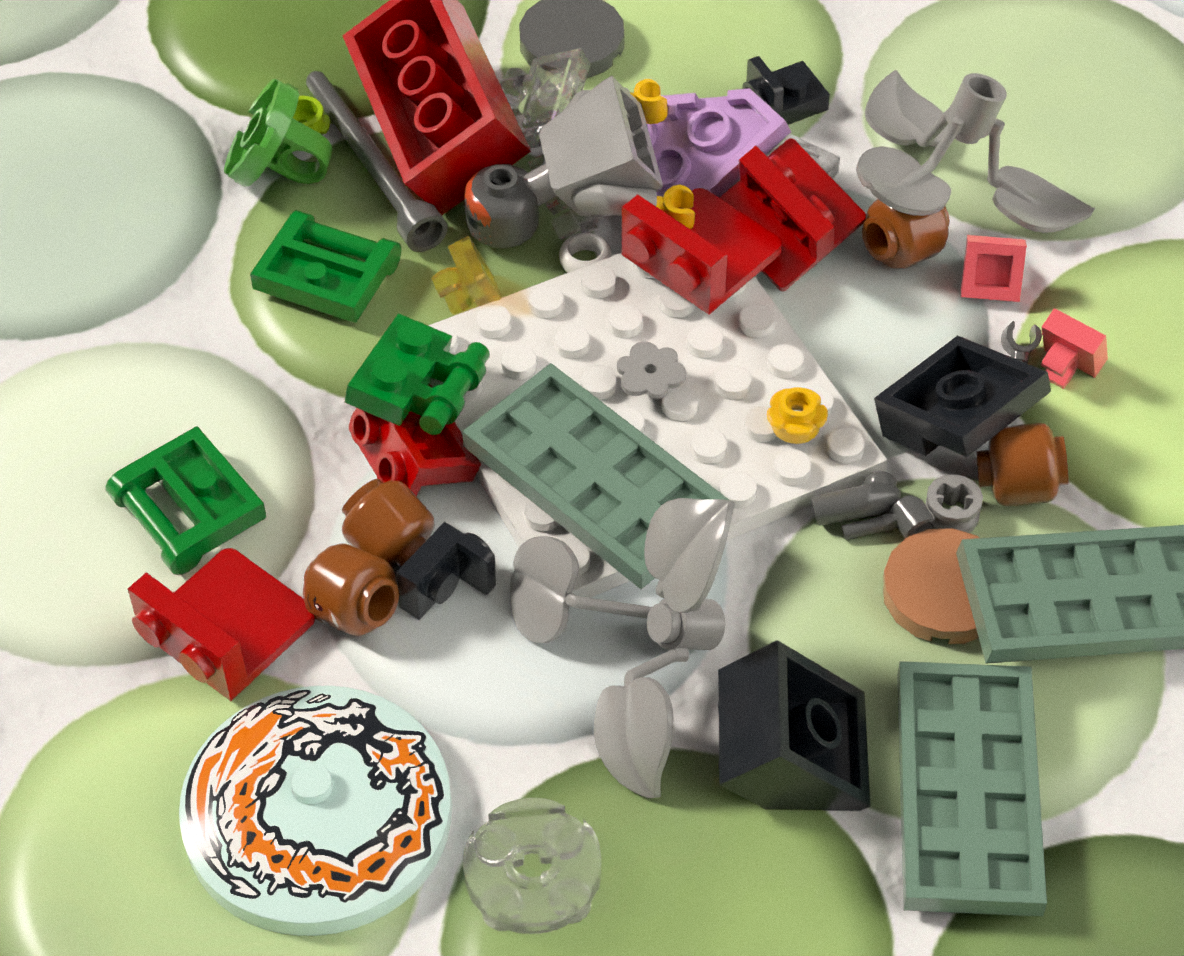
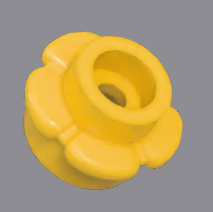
[767,387,828,444]

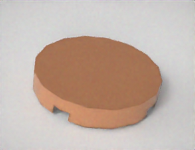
[883,528,980,644]

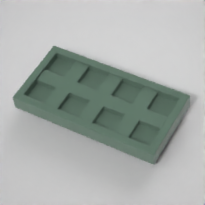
[462,363,729,590]
[956,525,1184,664]
[897,661,1047,917]

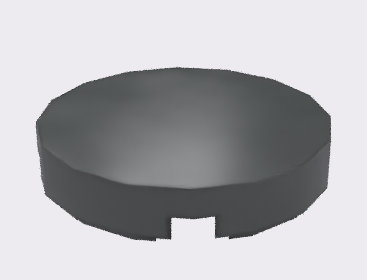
[519,0,624,80]

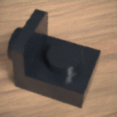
[742,56,830,125]
[396,521,496,620]

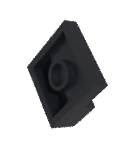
[874,335,1051,458]

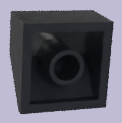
[718,640,871,811]

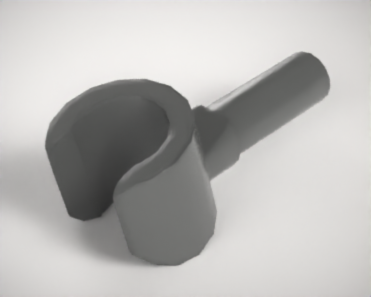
[1001,321,1042,364]
[842,495,934,540]

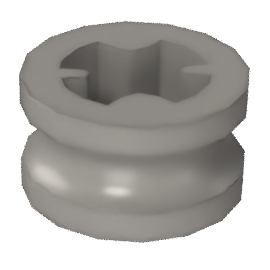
[925,474,983,533]

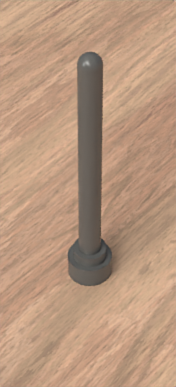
[306,71,448,252]

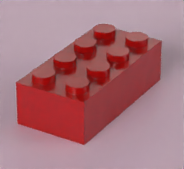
[342,0,531,215]

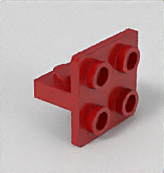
[719,138,866,291]

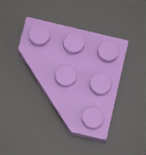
[647,88,791,197]

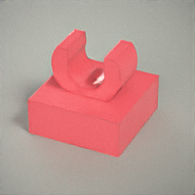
[961,235,1027,302]
[1041,308,1108,389]

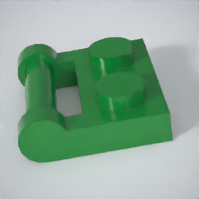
[250,210,402,323]
[105,426,267,575]

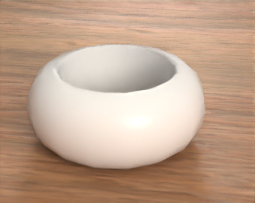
[559,232,612,273]

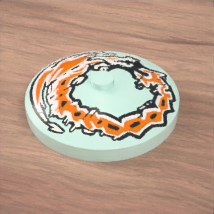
[179,686,452,936]

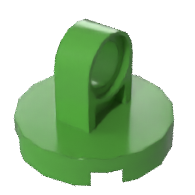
[224,78,332,187]

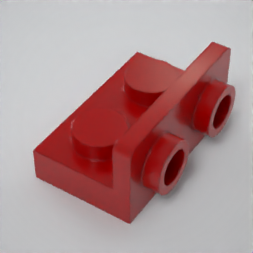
[349,382,482,496]

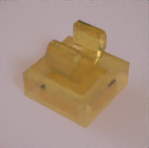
[432,236,503,314]

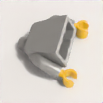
[523,76,695,229]

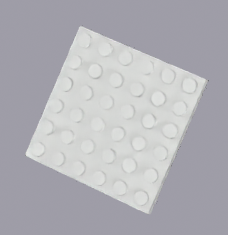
[428,253,887,598]

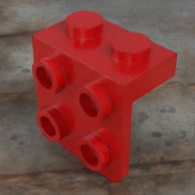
[622,188,782,315]
[127,548,315,702]

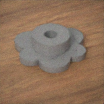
[617,342,686,399]

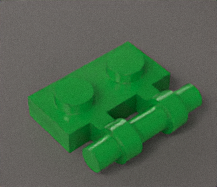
[344,313,490,435]

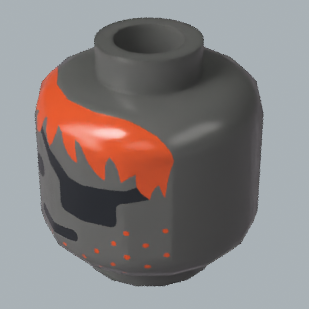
[464,164,539,249]

